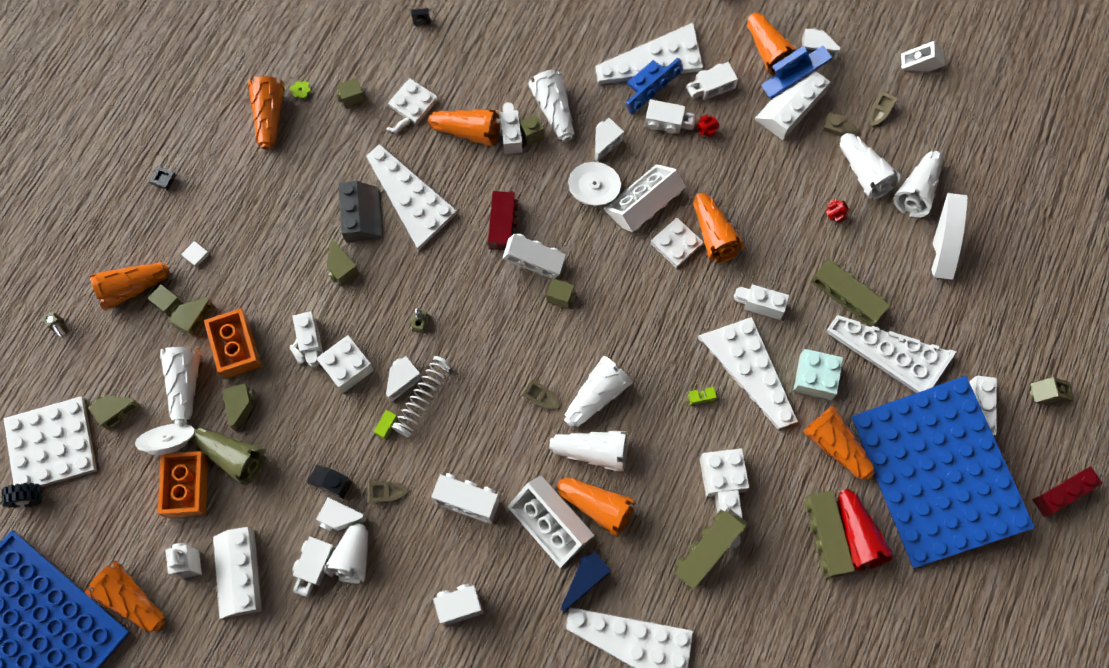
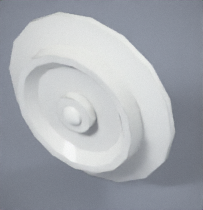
[568,162,621,206]
[135,424,195,455]

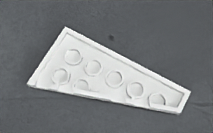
[366,144,457,251]
[826,315,956,393]
[566,608,693,668]

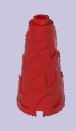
[837,489,895,571]

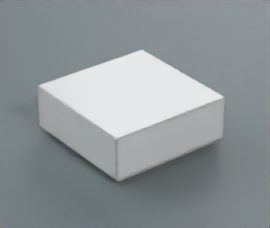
[181,241,209,268]

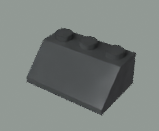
[338,181,383,242]

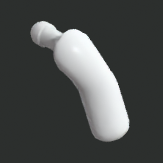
[387,118,411,134]
[290,339,305,364]

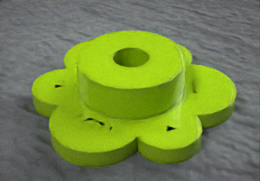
[290,81,311,99]

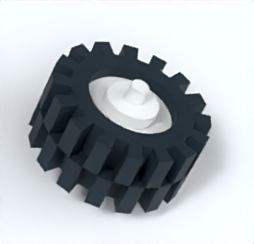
[1,483,42,508]

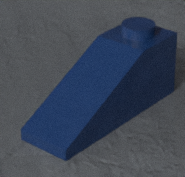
[560,552,611,613]

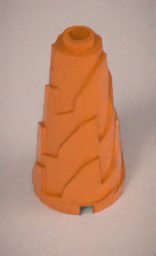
[747,13,797,76]
[248,76,285,150]
[428,109,501,146]
[693,193,745,263]
[89,262,170,311]
[803,406,875,480]
[557,477,636,537]
[85,561,165,633]

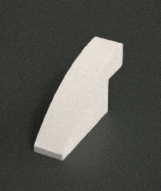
[931,193,968,280]

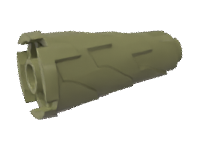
[191,427,267,485]

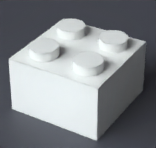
[316,335,374,393]
[700,448,749,497]
[433,584,484,627]

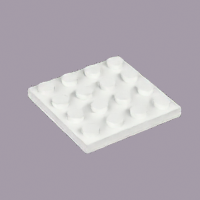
[4,396,97,487]

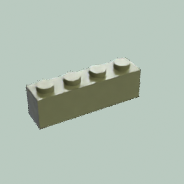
[811,259,890,327]
[804,490,854,578]
[674,507,748,590]

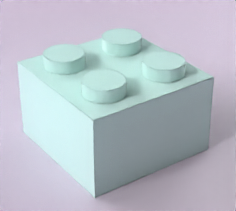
[793,349,843,400]

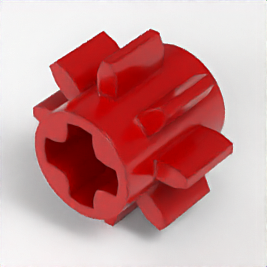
[697,114,719,138]
[826,199,850,223]

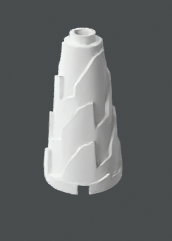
[528,69,574,142]
[840,133,901,199]
[893,151,944,218]
[160,347,201,424]
[564,356,633,428]
[549,431,628,472]

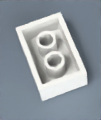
[431,474,500,524]

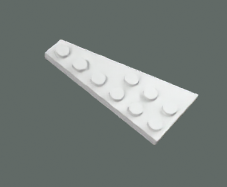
[595,23,703,85]
[698,317,798,430]

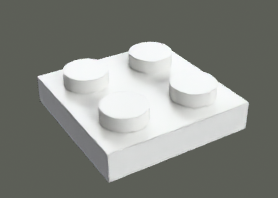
[388,78,438,125]
[650,218,703,268]

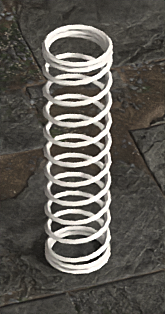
[392,356,452,438]

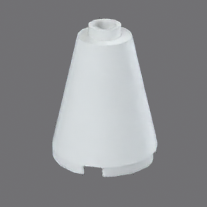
[324,523,368,584]

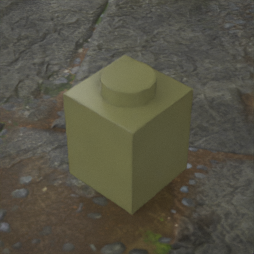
[336,78,365,108]
[519,114,544,146]
[546,278,576,308]
[148,285,183,317]

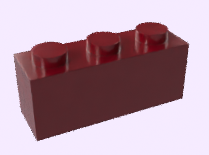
[488,191,519,250]
[1032,466,1103,517]

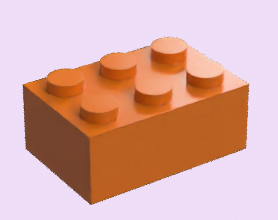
[204,308,262,379]
[157,451,208,518]

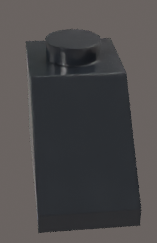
[307,464,352,499]

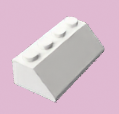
[755,71,830,140]
[604,164,686,232]
[508,475,595,568]
[213,527,262,619]

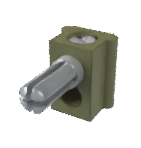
[411,308,430,333]
[41,311,66,339]

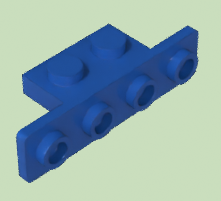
[761,46,832,98]
[626,58,683,114]

